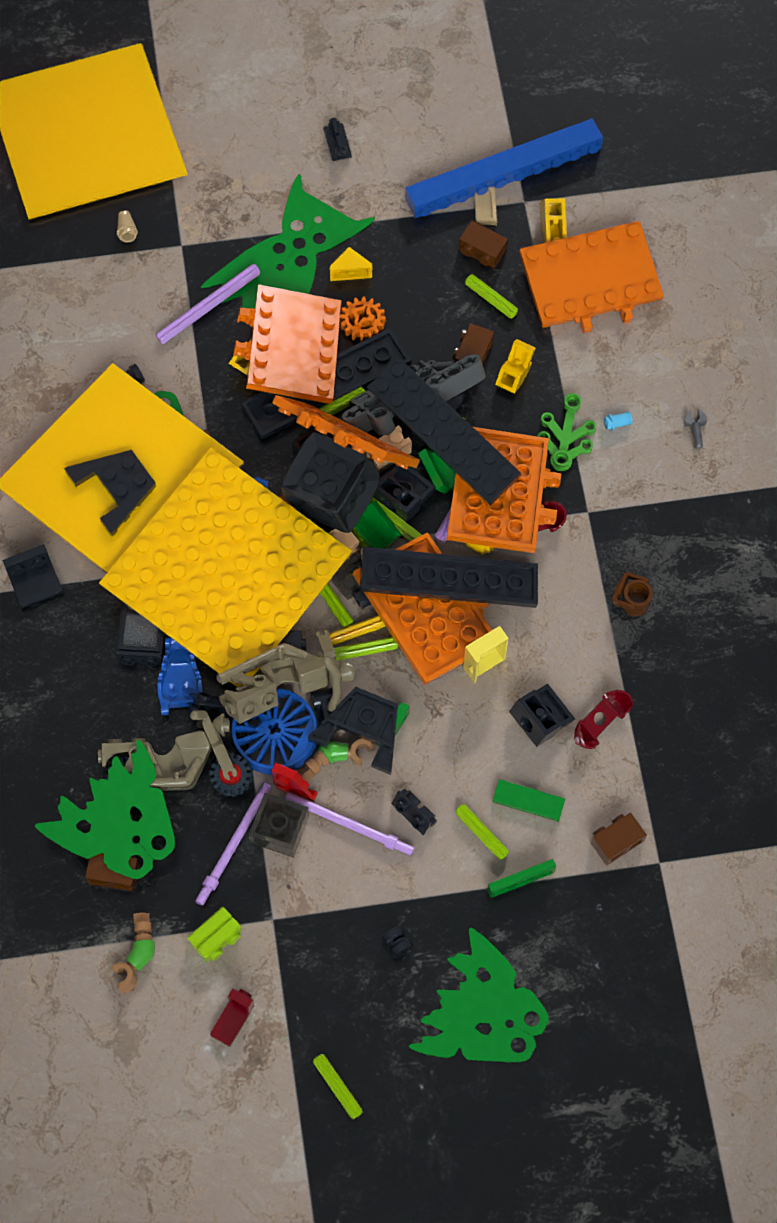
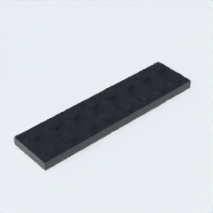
[241,328,412,440]
[367,357,522,506]
[360,547,538,608]

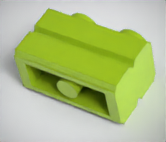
[187,907,242,963]

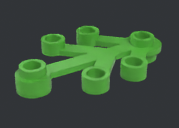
[537,393,597,471]

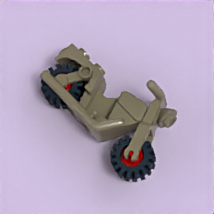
[98,711,253,797]

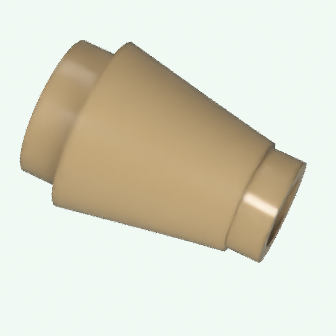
[117,211,138,242]

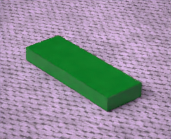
[492,779,565,822]
[487,859,556,898]

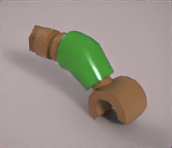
[298,739,374,782]
[111,913,155,993]

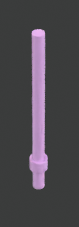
[195,782,271,906]
[285,792,415,856]

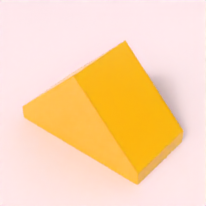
[330,247,372,281]

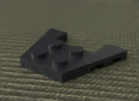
[64,450,156,537]
[308,687,398,775]

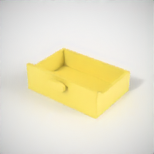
[463,626,509,684]

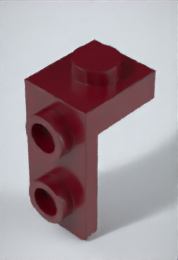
[210,988,255,1047]

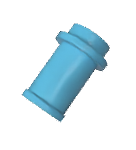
[604,411,633,431]

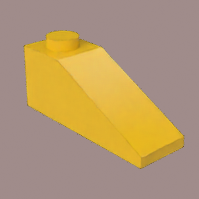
[540,198,567,243]

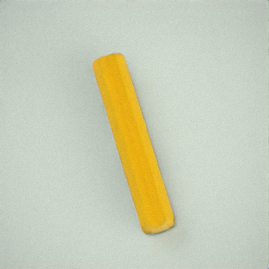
[329,615,386,645]

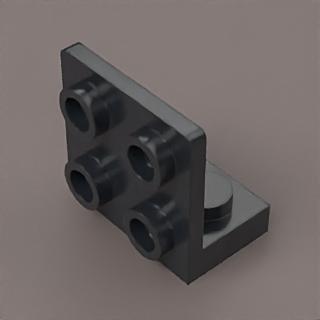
[2,544,63,608]

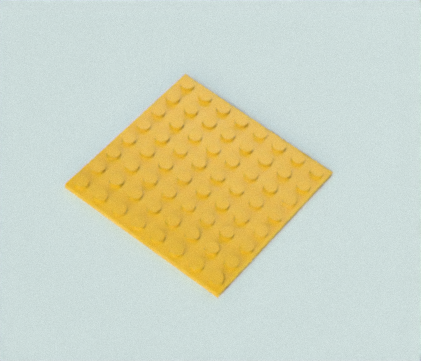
[0,43,188,219]
[0,363,244,573]
[99,448,352,688]

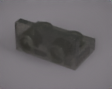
[331,550,361,600]

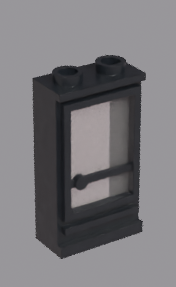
[116,602,166,667]

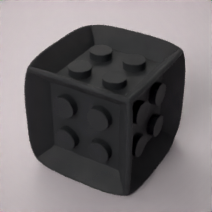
[281,432,380,533]

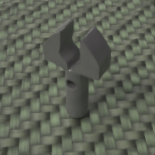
[684,409,707,449]

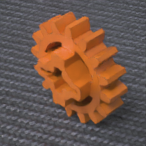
[340,297,386,342]

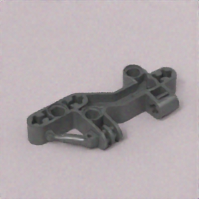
[342,354,486,436]

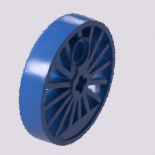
[231,689,318,775]

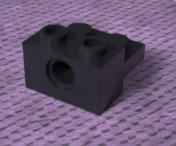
[373,465,435,523]
[509,683,575,747]

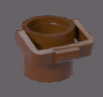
[612,572,653,616]

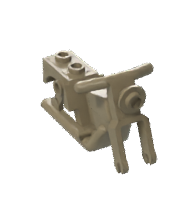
[217,630,355,724]

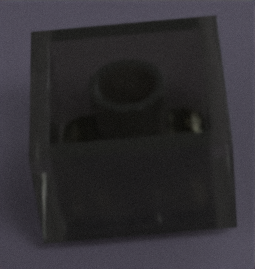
[249,793,309,858]

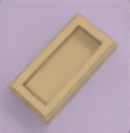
[475,187,497,225]

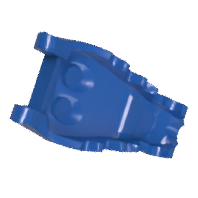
[157,637,203,715]

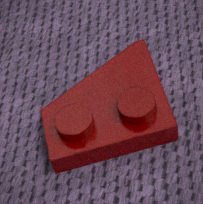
[272,763,318,802]

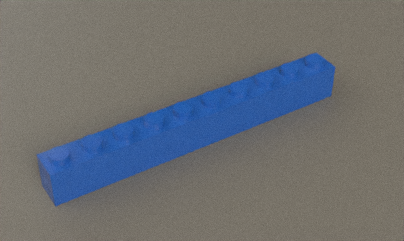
[405,118,603,218]

